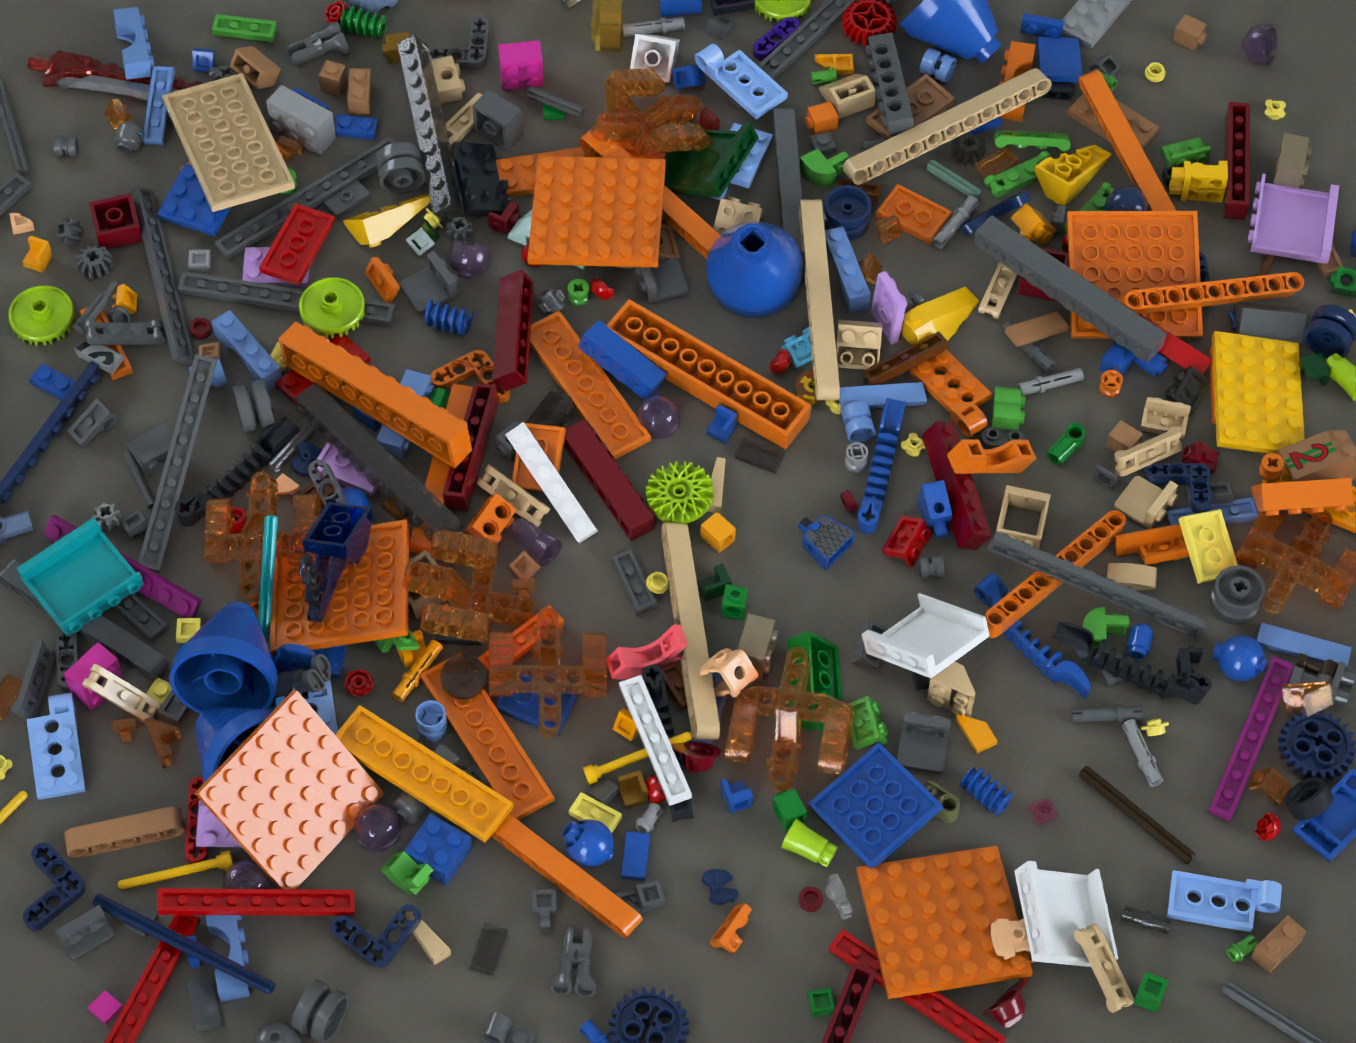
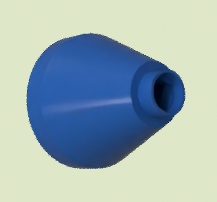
[899,0,1002,64]
[707,221,803,318]
[169,602,278,714]
[196,706,273,783]

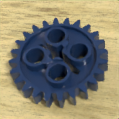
[1278,709,1356,781]
[609,987,689,1043]

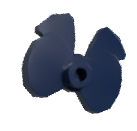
[290,441,322,478]
[701,869,738,905]

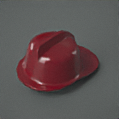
[672,742,722,773]
[983,977,1028,1028]

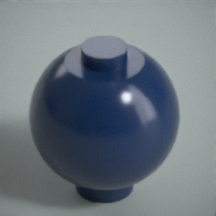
[1104,186,1147,211]

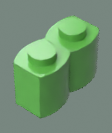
[992,386,1025,430]

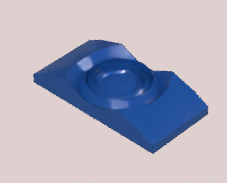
[1292,768,1356,862]

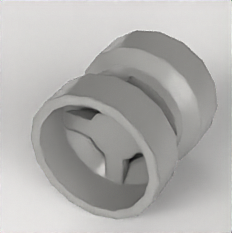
[845,442,868,473]

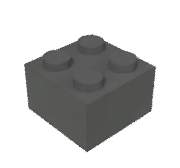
[472,89,523,151]

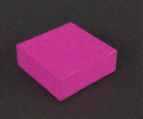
[87,990,124,1026]

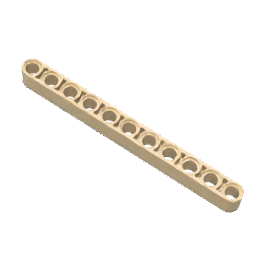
[843,68,1052,185]
[799,199,840,400]
[661,522,720,740]

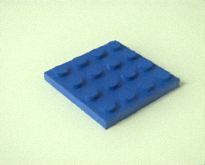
[808,742,943,869]

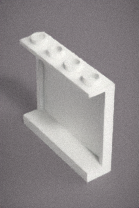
[862,593,989,678]
[1014,861,1118,967]

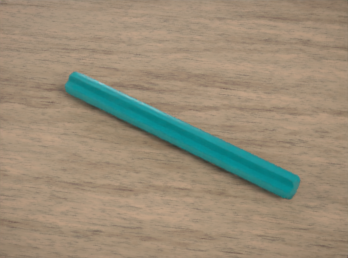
[258,515,278,648]

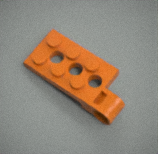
[909,349,992,438]

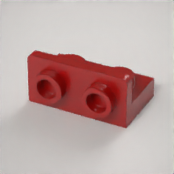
[882,515,931,567]

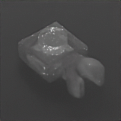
[825,873,852,920]

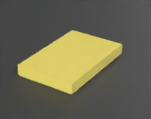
[1178,509,1238,584]

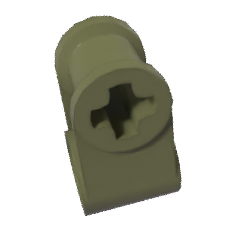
[925,780,960,823]

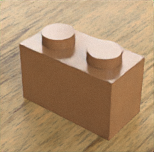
[229,46,281,89]
[347,68,372,117]
[1251,915,1307,974]

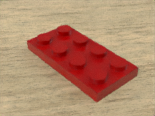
[259,203,335,286]
[275,333,371,414]

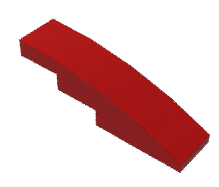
[1138,314,1212,378]

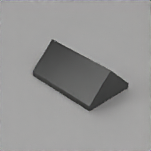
[1234,303,1307,347]

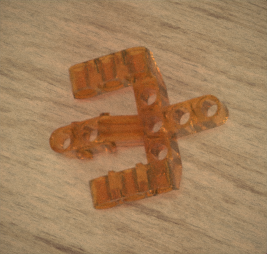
[590,69,711,155]
[204,471,321,604]
[1236,510,1356,615]
[402,530,536,644]
[488,607,607,738]
[725,646,854,792]

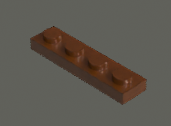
[862,331,950,385]

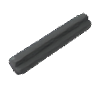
[527,86,585,118]

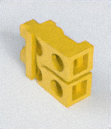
[1169,161,1228,203]

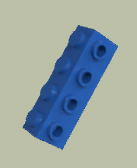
[578,320,667,401]

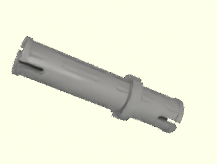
[622,17,685,37]
[932,196,979,249]
[1017,367,1084,396]
[1122,719,1164,787]

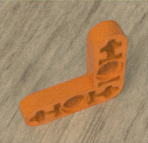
[430,350,510,404]

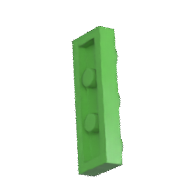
[212,14,277,42]

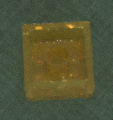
[591,0,623,52]

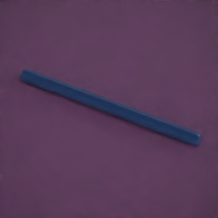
[92,894,276,995]

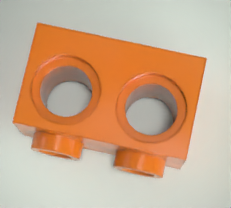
[464,493,517,549]

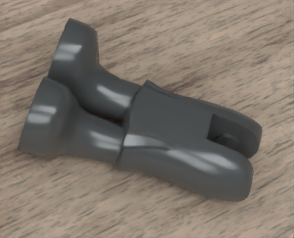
[286,21,350,65]
[274,654,331,698]
[550,926,597,997]

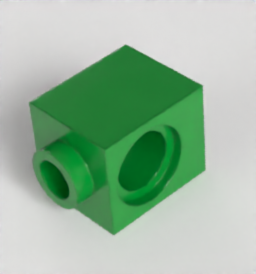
[1329,266,1356,297]
[721,584,748,621]
[772,788,807,831]
[1133,972,1169,1013]

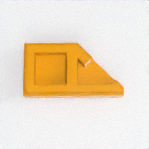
[815,54,854,75]
[955,714,998,754]

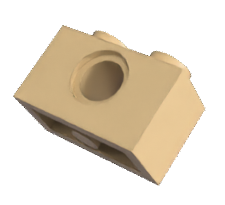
[428,55,465,105]

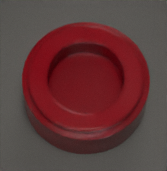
[189,318,212,340]
[840,490,858,513]
[798,886,823,912]

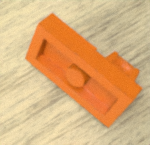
[365,257,400,303]
[709,903,752,953]

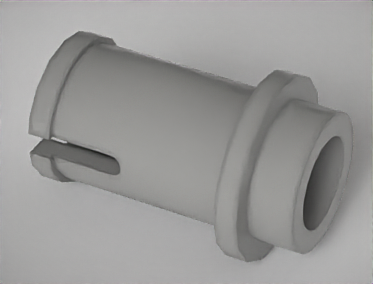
[636,803,663,833]

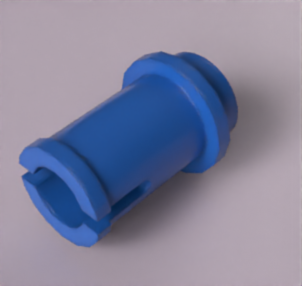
[579,1020,610,1043]

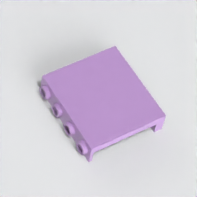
[1248,174,1339,264]

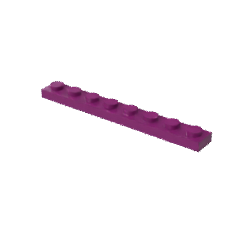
[43,515,202,618]
[1208,656,1295,822]

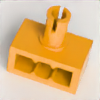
[1011,203,1057,246]

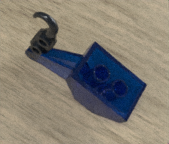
[299,501,372,623]

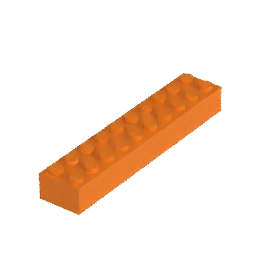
[606,299,811,450]
[278,321,472,468]

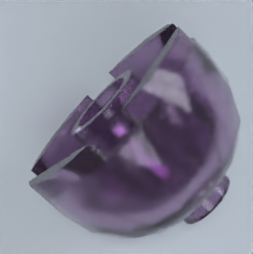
[1241,24,1277,66]
[448,241,492,279]
[636,394,680,439]
[354,802,402,852]
[223,860,272,889]

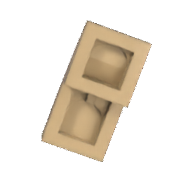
[1107,563,1157,591]

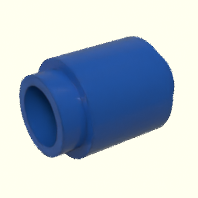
[1134,353,1168,377]
[1126,623,1153,659]

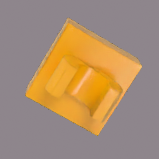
[111,284,138,314]
[612,708,638,741]

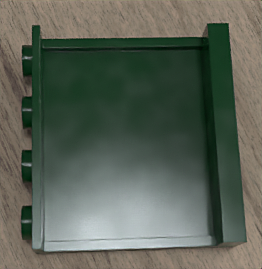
[664,119,759,197]

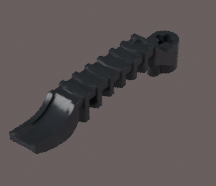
[175,417,300,527]
[1052,621,1212,705]
[642,665,694,822]

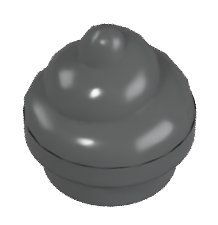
[108,306,130,322]

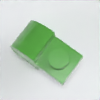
[800,148,849,187]
[1082,607,1129,648]
[380,851,433,895]

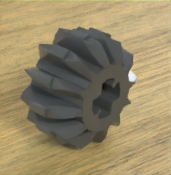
[76,243,113,281]

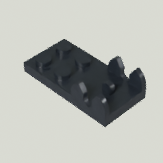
[452,142,512,216]

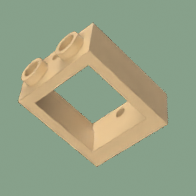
[996,485,1051,549]

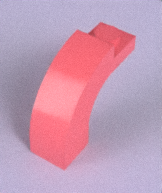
[605,624,688,680]

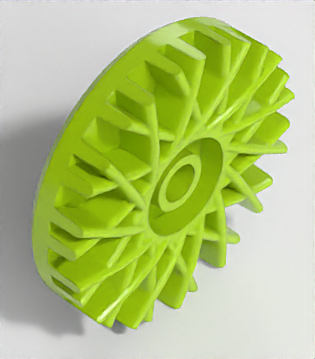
[753,0,812,23]
[299,277,365,339]
[8,285,76,346]
[646,461,714,523]

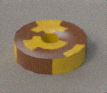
[795,370,824,404]

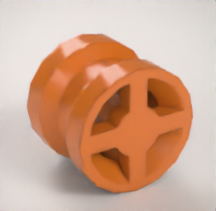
[1099,370,1123,398]
[1259,453,1284,481]

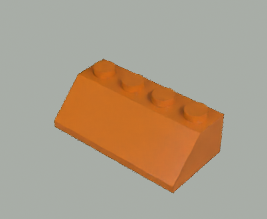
[1251,478,1353,516]

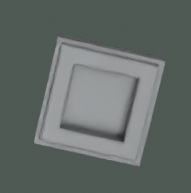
[188,250,211,272]

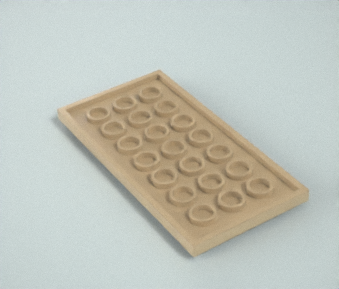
[162,73,295,212]

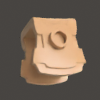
[699,648,759,697]
[991,919,1036,963]

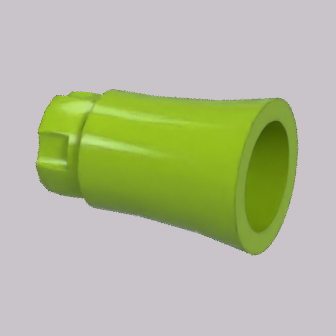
[1325,353,1356,401]
[781,819,838,867]

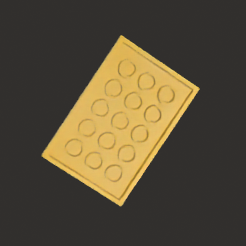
[1212,331,1305,454]

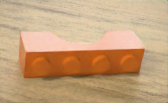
[999,41,1036,122]
[947,439,1037,474]

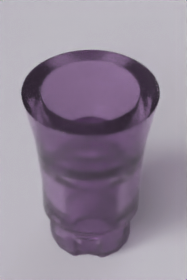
[510,518,562,566]

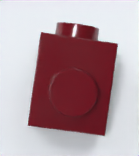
[487,201,521,235]
[1182,441,1219,474]

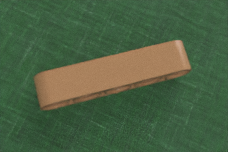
[64,806,185,859]

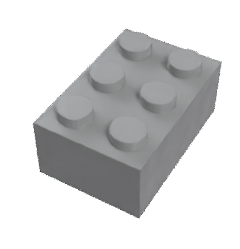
[266,85,336,155]

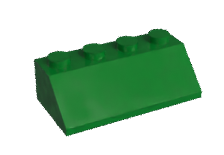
[787,631,844,731]

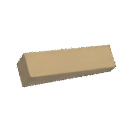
[708,457,726,514]
[405,911,451,965]

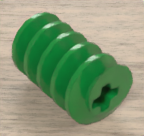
[340,6,386,39]

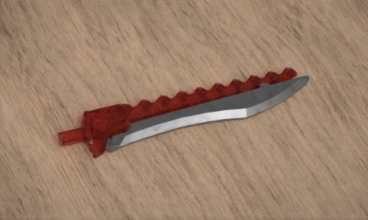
[27,50,258,105]

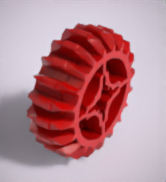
[842,0,897,48]

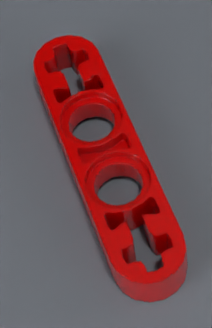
[185,776,209,864]

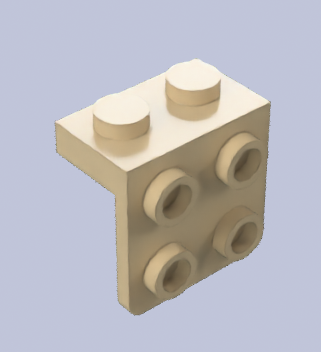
[713,196,765,235]
[1114,476,1178,529]

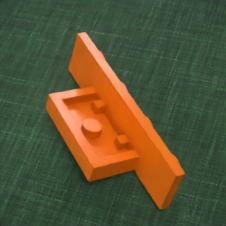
[1115,524,1189,565]

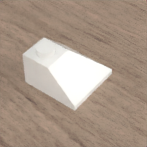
[629,34,680,83]

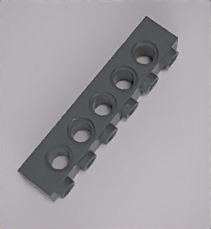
[865,32,914,137]

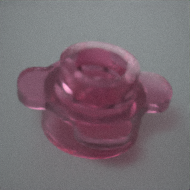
[1029,799,1057,825]

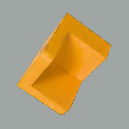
[22,236,53,273]
[700,512,736,553]
[396,630,426,669]

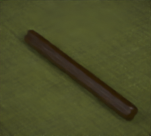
[1079,766,1195,864]

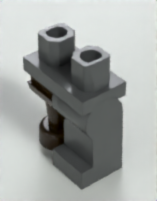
[1286,653,1356,709]

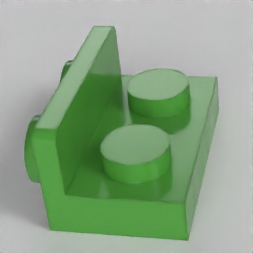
[1160,137,1212,167]
[843,696,888,750]

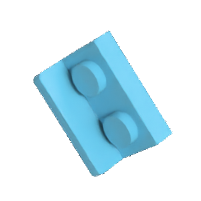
[780,327,812,369]

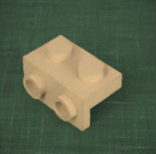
[1140,397,1191,440]

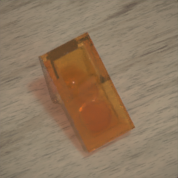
[1282,682,1333,716]
[144,718,181,768]

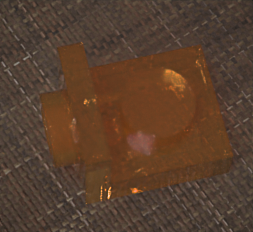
[1248,767,1292,804]

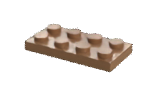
[866,74,955,140]
[1067,94,1160,149]

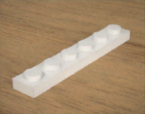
[505,422,598,544]
[619,675,692,806]

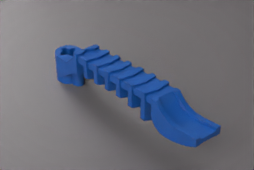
[857,398,906,534]
[974,573,1091,699]

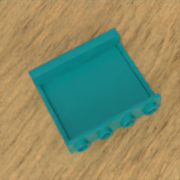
[16,517,144,636]

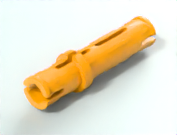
[391,640,443,703]

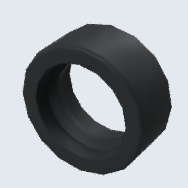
[1284,777,1333,820]

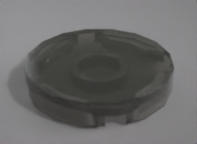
[440,654,487,699]

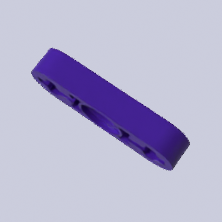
[753,17,800,61]

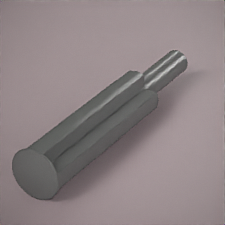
[73,281,118,334]

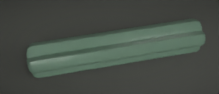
[926,160,982,199]

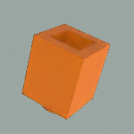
[805,101,839,135]

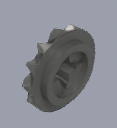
[208,64,238,81]

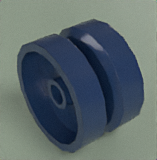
[823,185,872,240]
[1303,304,1356,358]

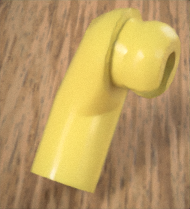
[270,342,287,371]

